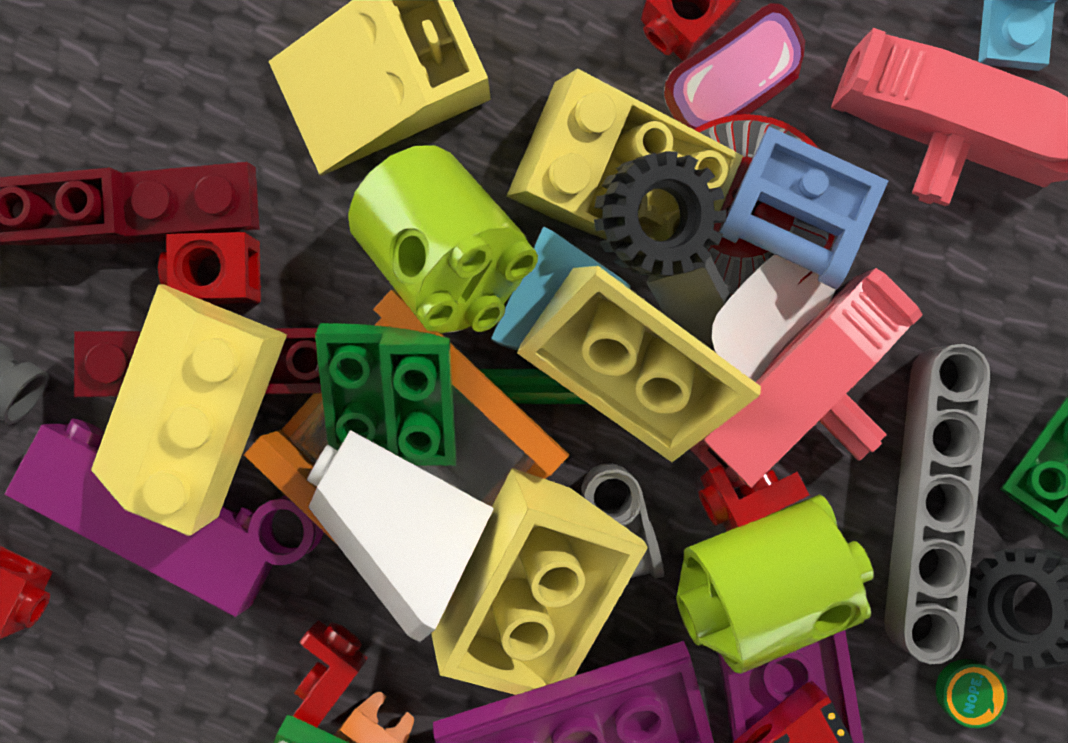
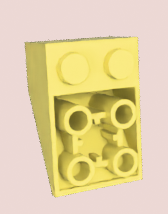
[268,0,491,176]
[507,69,743,242]

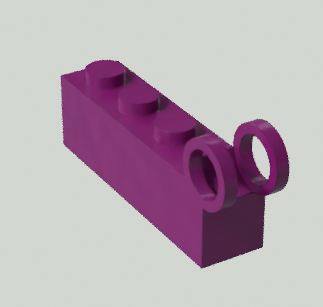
[4,419,324,617]

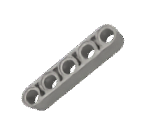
[884,344,990,664]

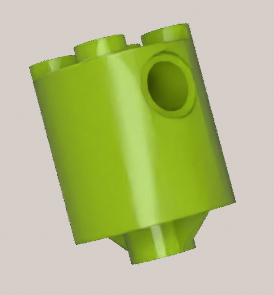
[348,145,538,333]
[676,494,874,673]

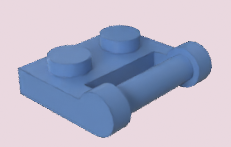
[718,127,888,289]

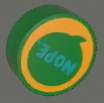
[936,659,1007,728]

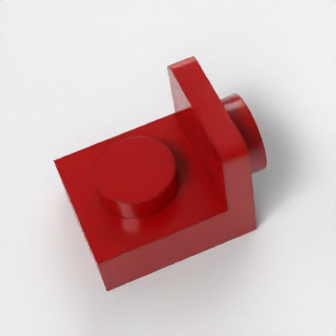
[698,465,810,531]
[293,620,368,727]

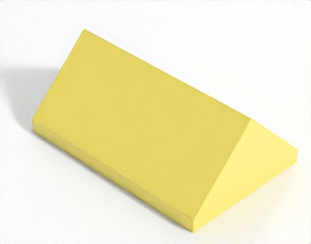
[517,266,761,462]

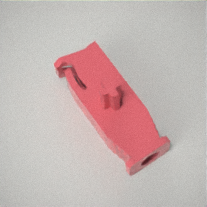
[831,28,1068,206]
[690,268,922,488]

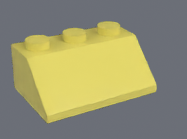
[91,284,287,536]
[431,468,648,695]

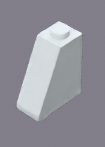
[307,430,494,642]

